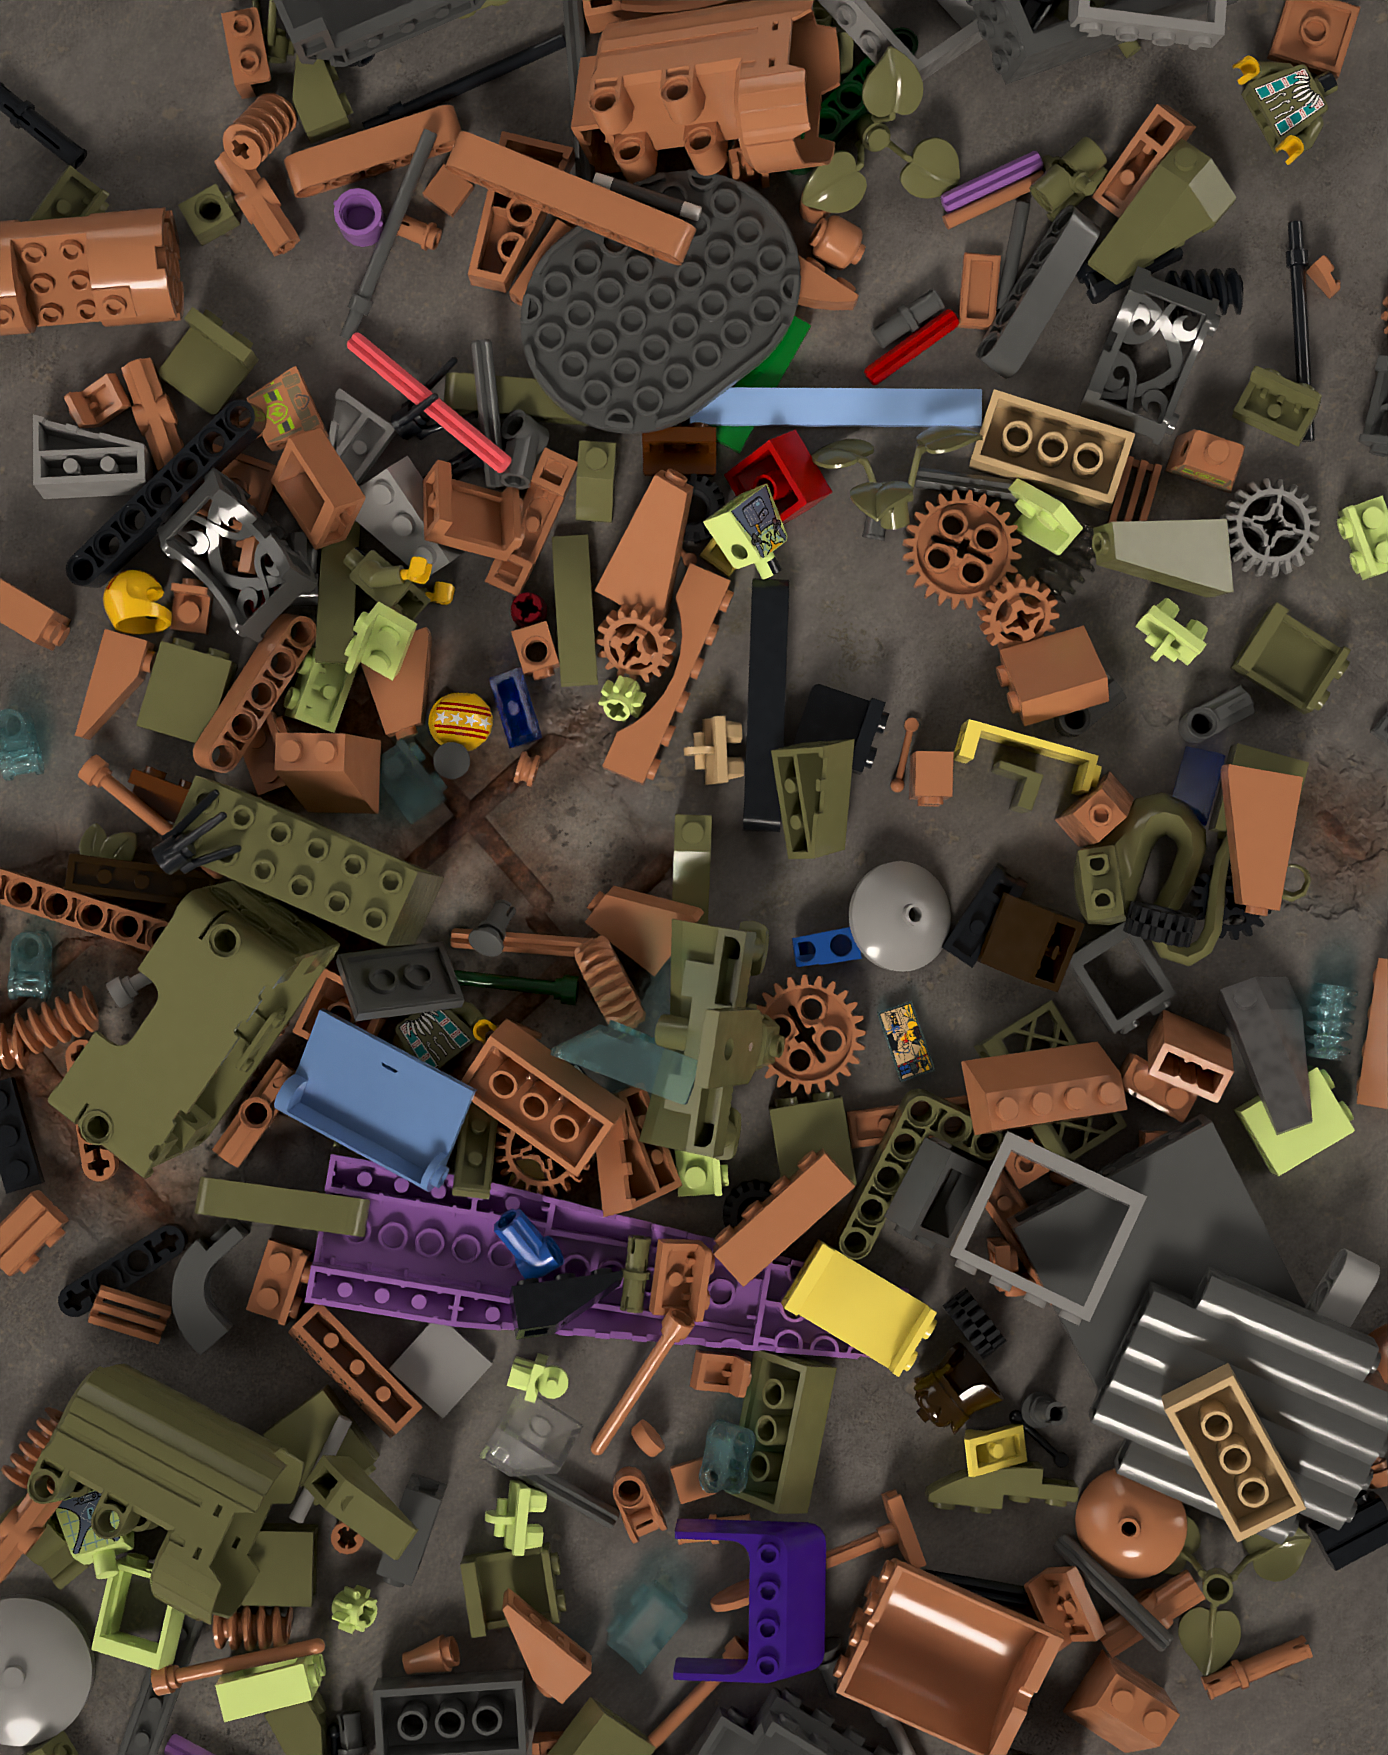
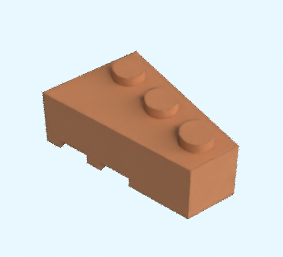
[596,1082,682,1217]

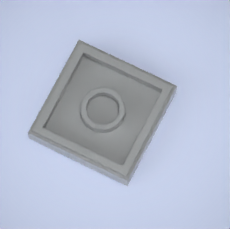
[389,1323,493,1418]

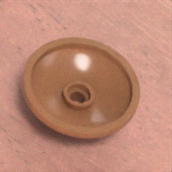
[1075,1468,1187,1579]

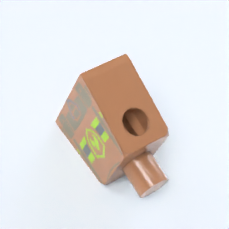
[239,366,329,451]
[1165,429,1245,493]

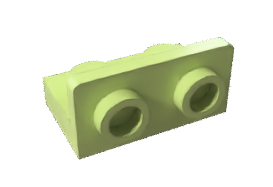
[1008,478,1083,555]
[1337,495,1388,580]
[344,601,417,681]
[284,647,358,733]
[675,1150,729,1197]

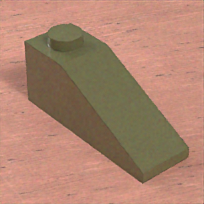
[672,814,712,925]
[264,1691,327,1755]

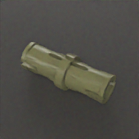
[620,1235,652,1313]

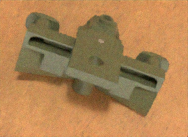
[639,919,785,1160]

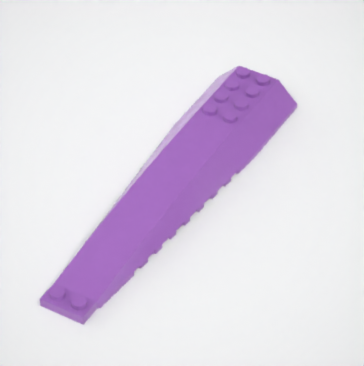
[305,1154,909,1359]

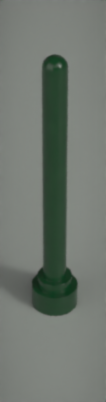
[454,970,579,1006]

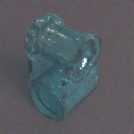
[0,709,45,781]
[7,930,53,1002]
[699,1419,756,1494]

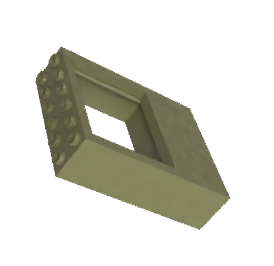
[172,775,444,946]

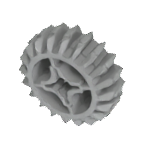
[1220,478,1320,578]

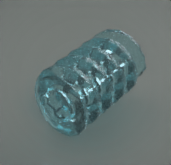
[1305,983,1359,1061]

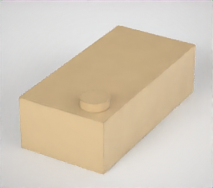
[969,389,1135,511]
[1161,1363,1306,1543]

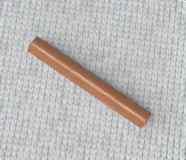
[942,170,1044,230]

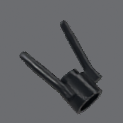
[391,357,478,440]
[152,789,242,875]

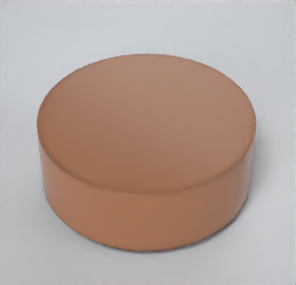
[631,1419,665,1457]

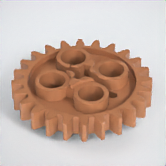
[902,490,1022,610]
[757,975,867,1094]

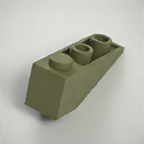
[292,53,353,144]
[303,1455,418,1560]

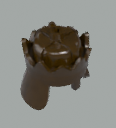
[913,1342,1004,1435]

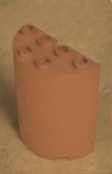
[833,1558,1064,1755]

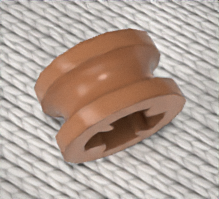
[514,751,541,787]
[331,1521,365,1554]

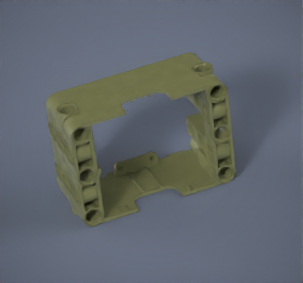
[48,880,340,1179]

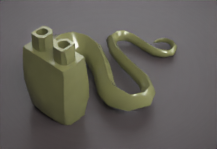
[1073,792,1311,967]

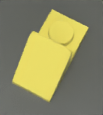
[964,1424,1027,1477]

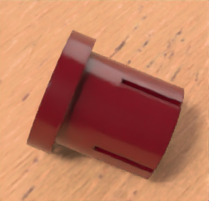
[511,592,547,628]

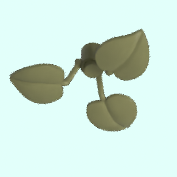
[801,46,960,213]
[811,425,983,529]
[1162,1516,1311,1676]

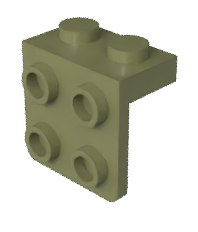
[159,307,259,415]

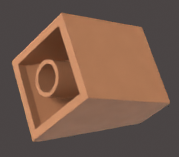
[275,733,381,814]
[1063,1649,1180,1753]

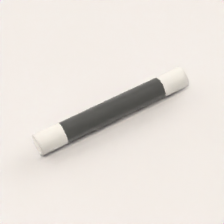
[593,172,702,221]

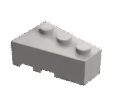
[33,414,154,499]
[355,455,466,575]

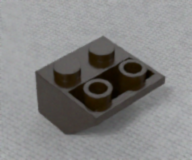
[977,892,1085,992]

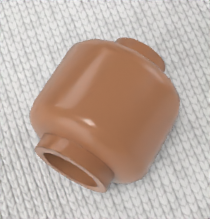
[809,215,866,270]

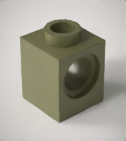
[178,184,240,246]

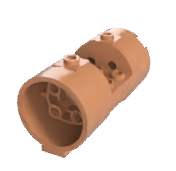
[0,207,184,336]

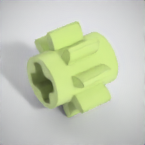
[598,675,646,722]
[331,1585,377,1634]

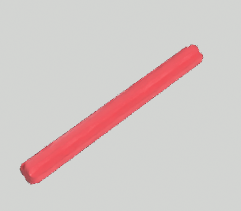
[347,332,512,473]

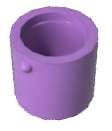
[333,188,386,247]

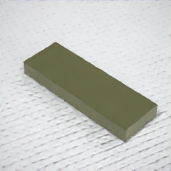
[452,1102,498,1200]

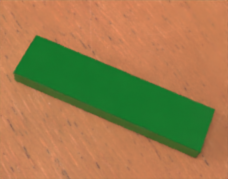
[712,316,811,454]

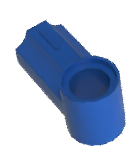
[494,1208,564,1279]

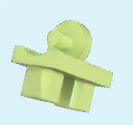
[1135,598,1208,666]
[507,1353,569,1403]
[485,1480,547,1556]

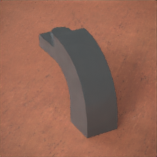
[172,1222,249,1356]

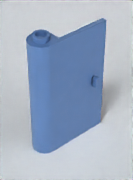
[274,1008,476,1192]

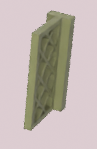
[973,1000,1127,1172]

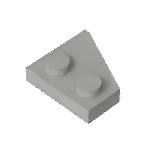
[329,388,397,486]

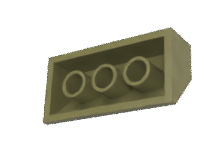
[725,1350,837,1514]

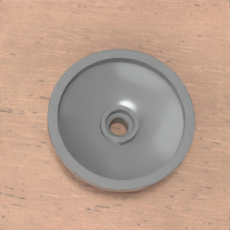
[849,861,951,972]

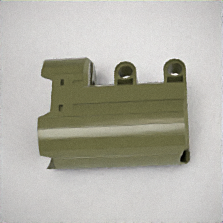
[27,1364,304,1625]

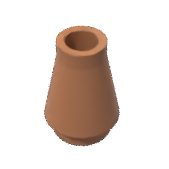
[402,1634,460,1675]

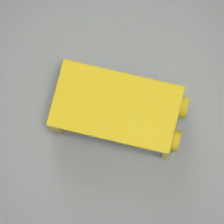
[953,719,1102,795]
[781,1239,937,1377]

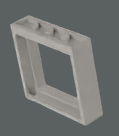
[818,0,983,81]
[1068,0,1227,50]
[950,1131,1147,1326]

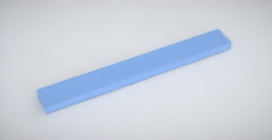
[689,387,982,428]

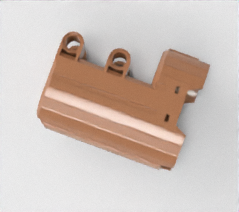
[588,0,841,184]

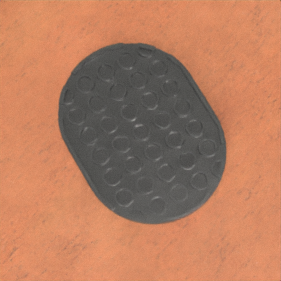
[520,169,801,434]

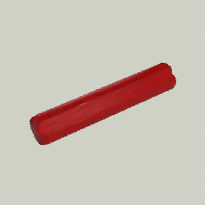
[864,309,960,386]

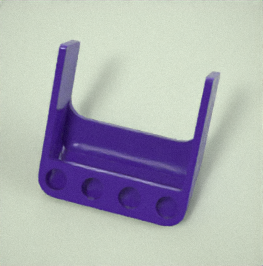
[673,1518,826,1683]

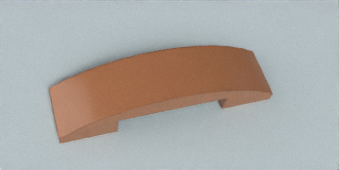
[484,448,578,596]

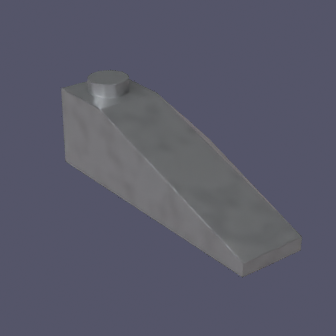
[1218,977,1313,1135]

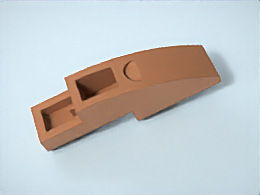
[798,255,859,310]

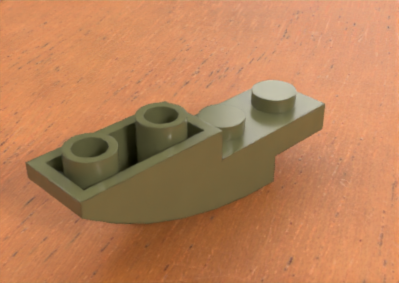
[925,1461,1079,1514]

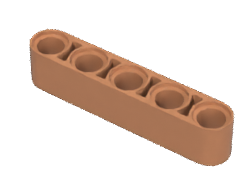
[284,105,462,198]
[193,614,316,773]

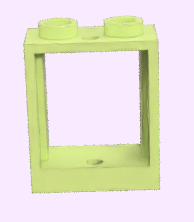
[91,1553,185,1670]
[215,1653,326,1722]

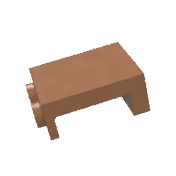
[423,459,524,561]

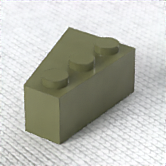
[771,739,855,859]

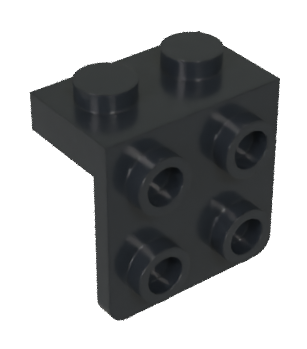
[793,684,889,775]

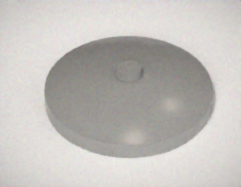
[0,1594,95,1746]

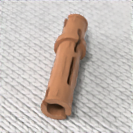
[1201,1635,1313,1700]

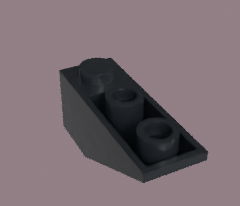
[509,1268,623,1340]

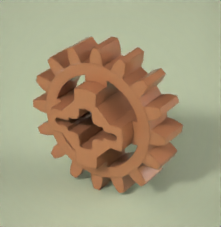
[977,574,1059,650]
[595,603,677,683]

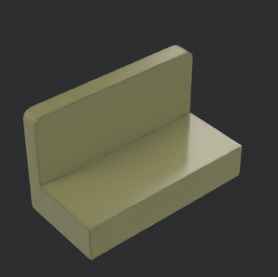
[991,761,1044,814]

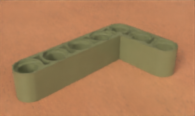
[836,1088,1004,1260]

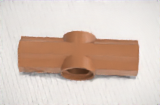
[214,151,300,257]
[121,357,184,472]
[212,1059,296,1168]
[0,1477,63,1584]
[1100,1569,1206,1658]

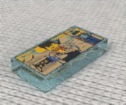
[876,1000,935,1082]

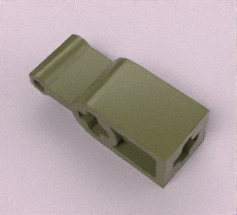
[0,1493,91,1590]

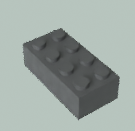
[373,1668,529,1755]

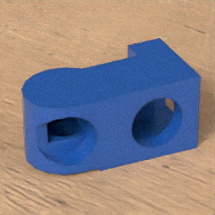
[791,927,864,967]

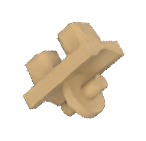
[683,716,744,785]

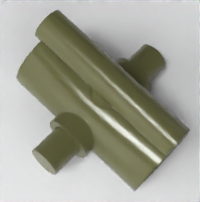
[1029,136,1109,223]

